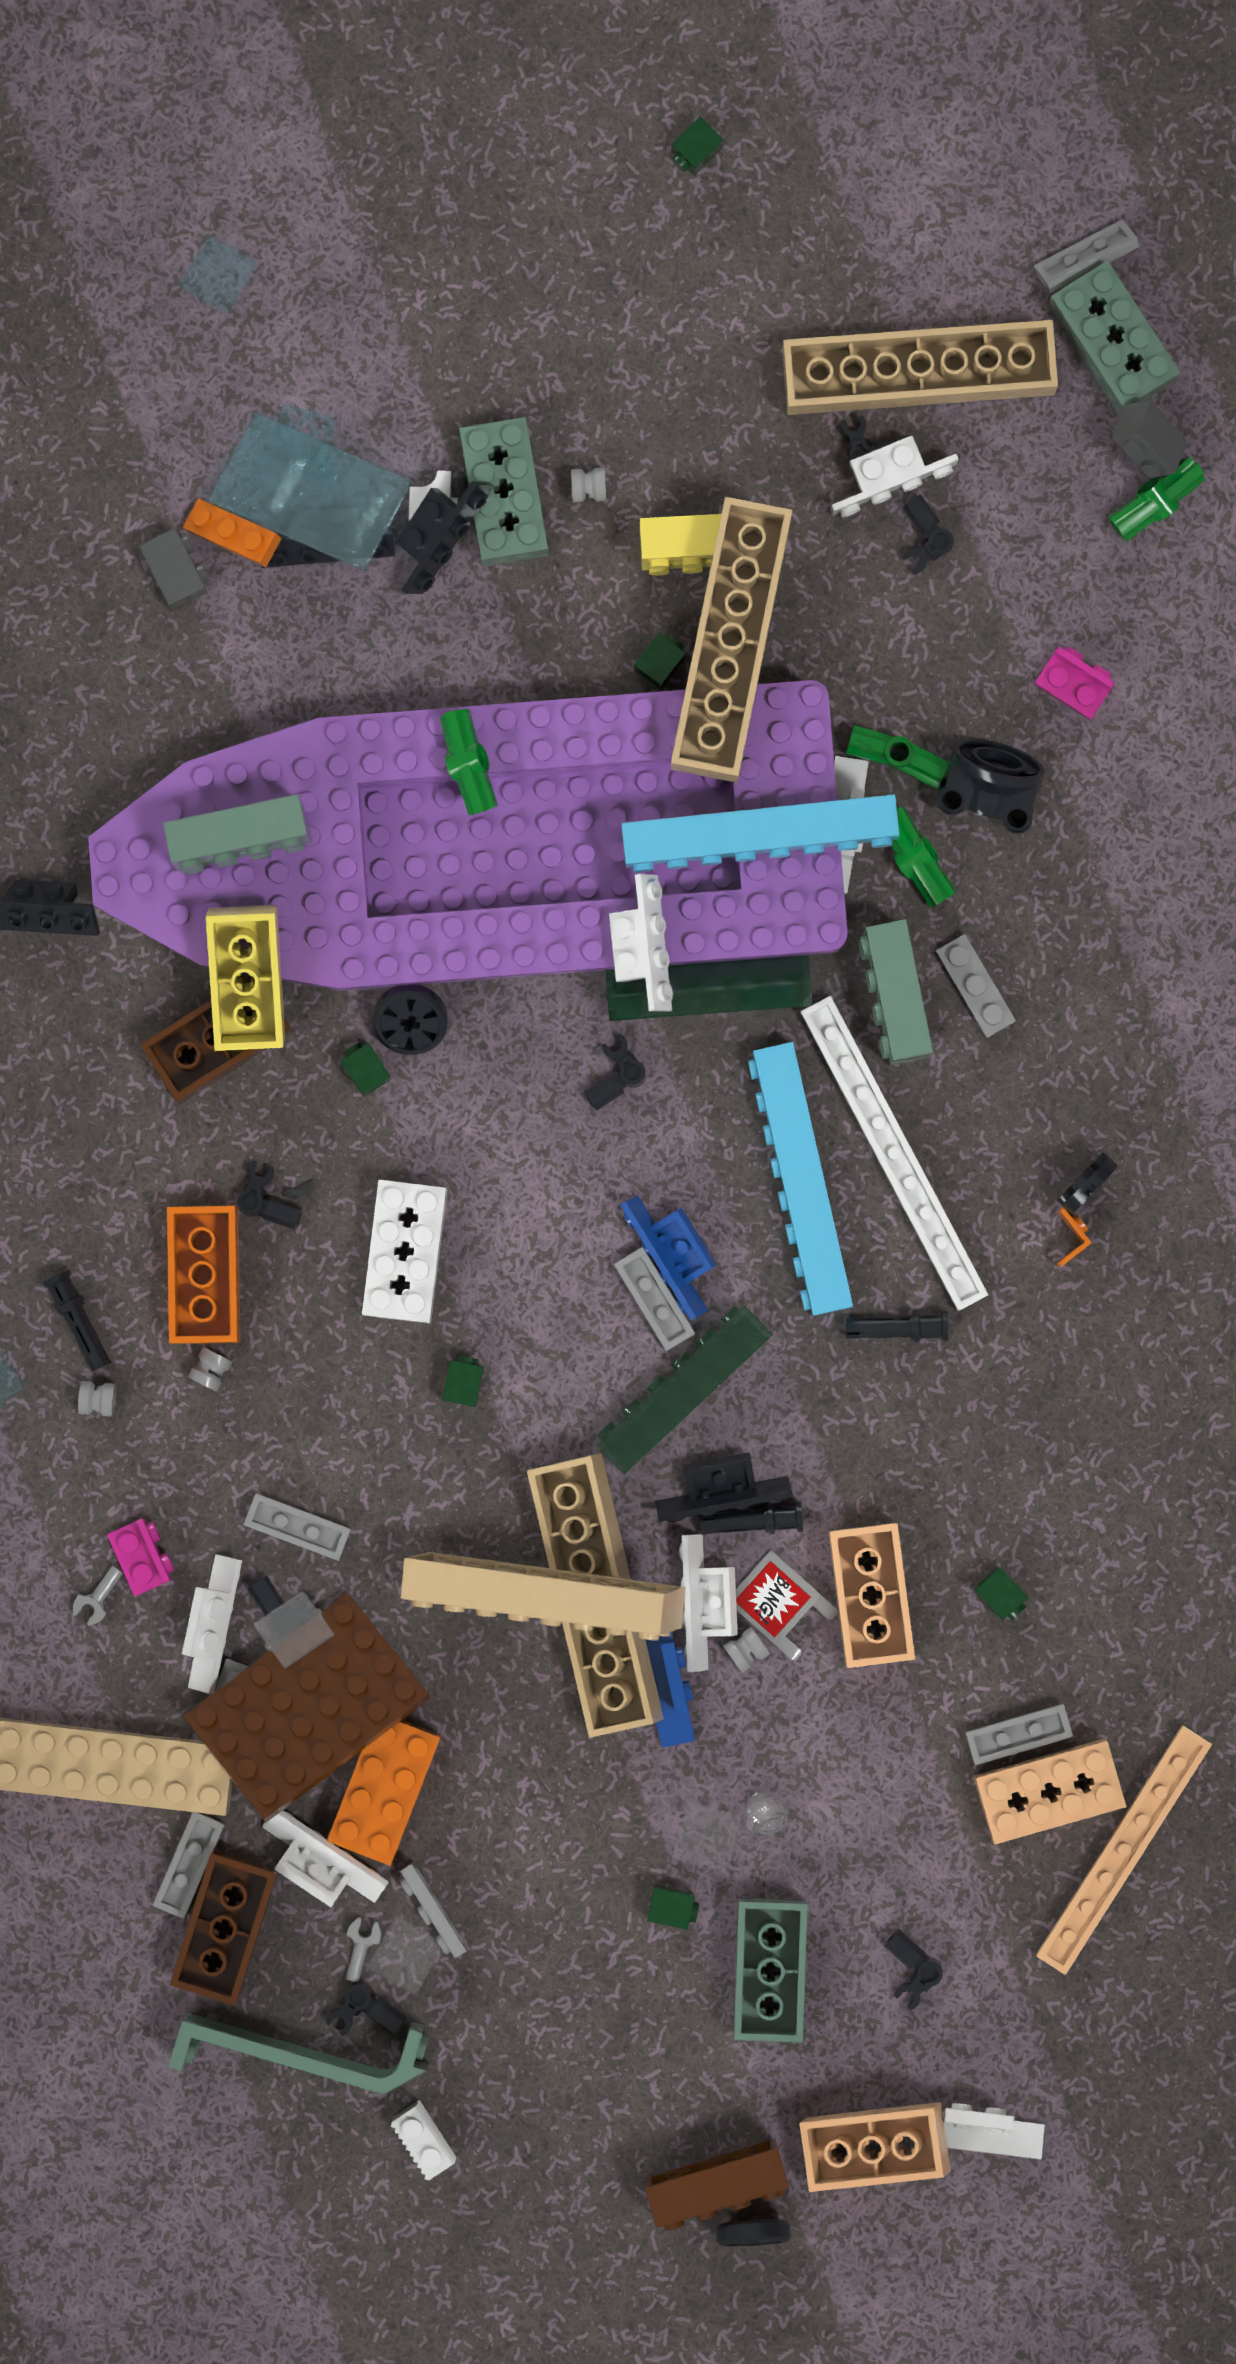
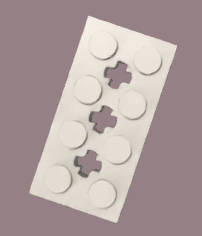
[362,1180,448,1324]

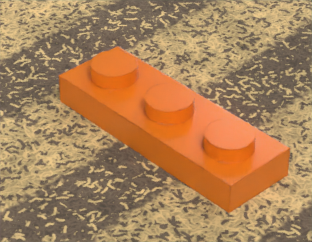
[182,498,282,568]

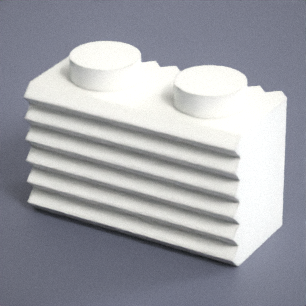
[391,2100,457,2180]

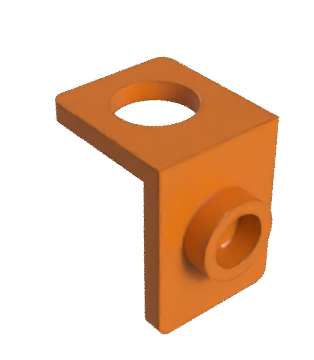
[1056,1207,1092,1268]

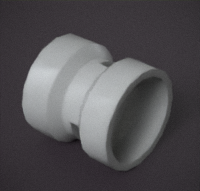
[571,468,606,503]
[187,1347,233,1392]
[78,1381,117,1417]
[723,1627,770,1673]

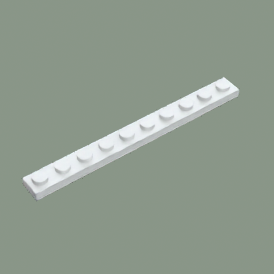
[800,996,988,1311]

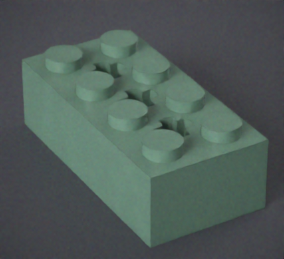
[1048,260,1180,416]
[459,417,549,567]
[163,794,311,875]
[858,919,933,1066]
[733,1898,808,2043]

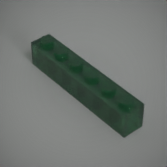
[605,955,812,1021]
[597,1306,773,1475]

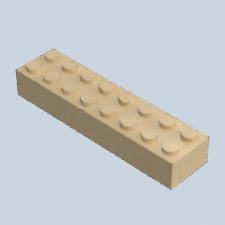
[782,320,1058,415]
[671,497,792,783]
[527,1453,664,1738]
[401,1552,686,1640]
[0,1718,233,1816]

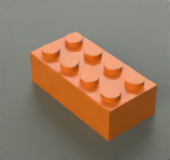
[167,1206,240,1344]
[327,1720,442,1866]

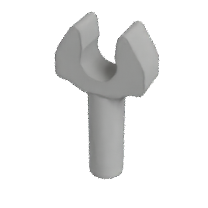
[73,1565,123,1626]
[346,1916,382,1982]

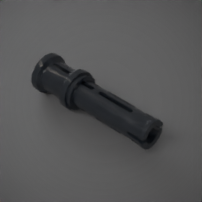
[42,1270,112,1372]
[846,1311,948,1342]
[700,1501,803,1535]

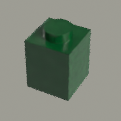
[671,116,724,176]
[634,633,686,690]
[340,1042,392,1097]
[442,1355,484,1407]
[973,1567,1028,1620]
[647,1885,700,1930]

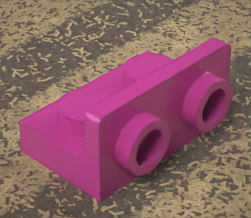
[1034,646,1115,721]
[107,1518,175,1597]

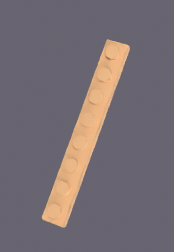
[1036,1725,1212,1975]

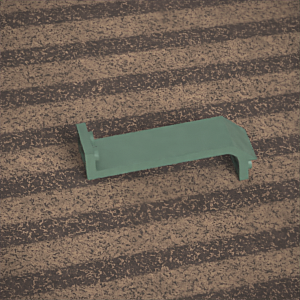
[168,2013,429,2094]

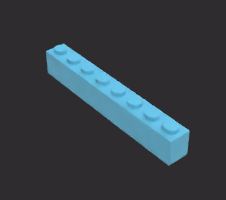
[622,795,899,873]
[748,1042,853,1316]

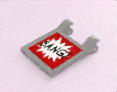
[736,1550,838,1661]

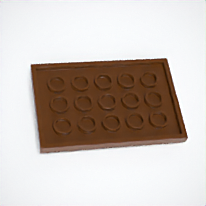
[184,1593,430,1823]

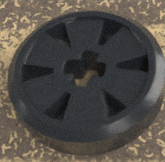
[373,984,448,1055]
[715,2219,791,2247]

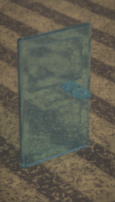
[208,413,411,571]

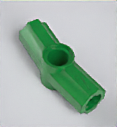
[1108,457,1205,541]
[440,708,498,816]
[846,725,949,790]
[892,807,957,908]

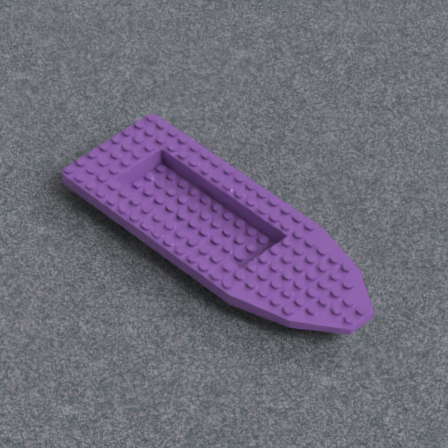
[88,680,847,991]

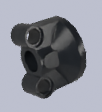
[937,739,1045,834]

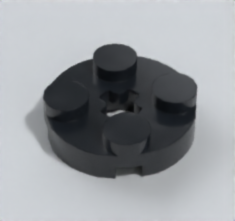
[1057,1152,1117,1214]

